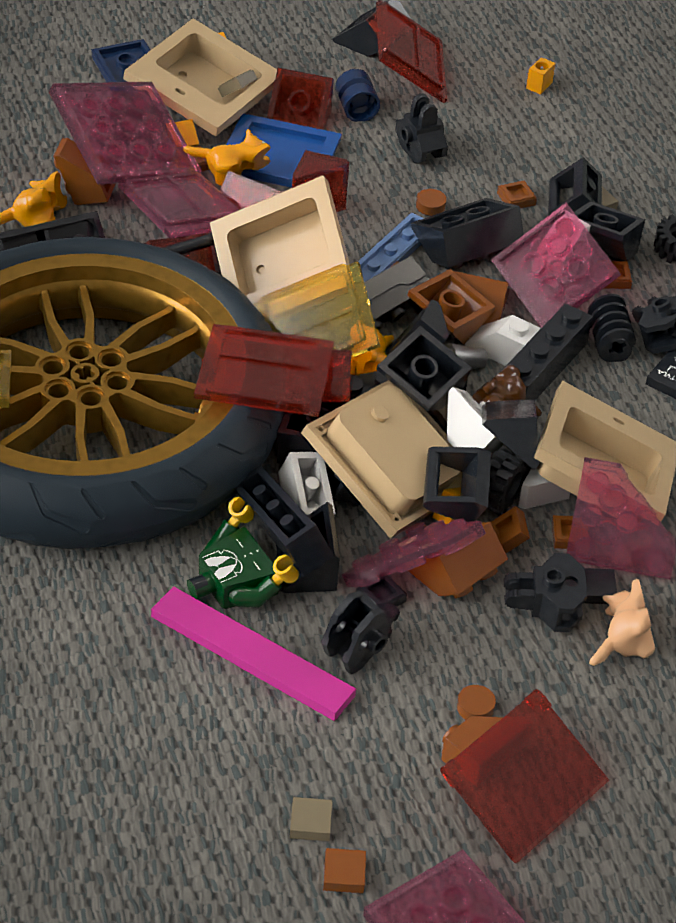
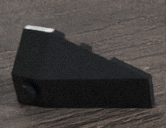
[0,211,105,251]

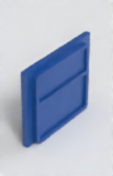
[226,114,342,188]

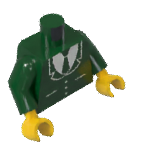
[187,497,299,609]

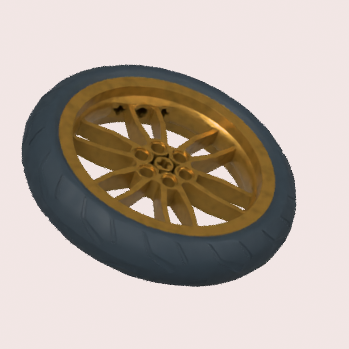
[0,237,288,549]

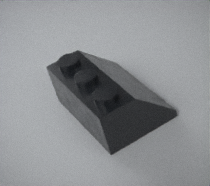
[411,198,525,269]

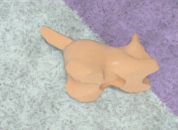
[589,579,655,666]

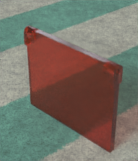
[440,689,609,864]

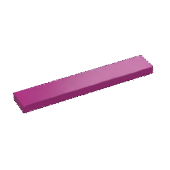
[151,586,356,721]

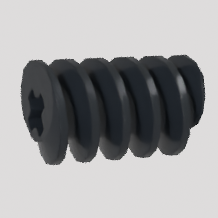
[587,294,636,362]

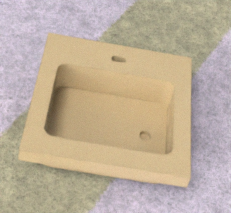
[123,18,284,136]
[210,175,356,324]
[301,380,462,539]
[534,380,676,525]

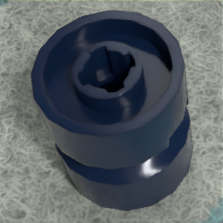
[335,69,380,122]

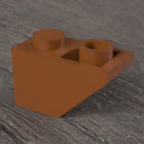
[53,138,116,205]

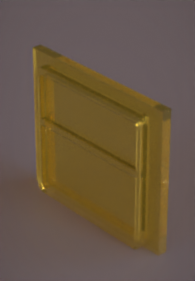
[253,261,380,383]

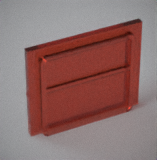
[376,0,447,103]
[194,324,334,417]

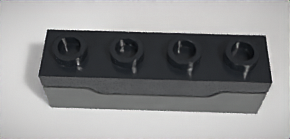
[308,256,430,352]

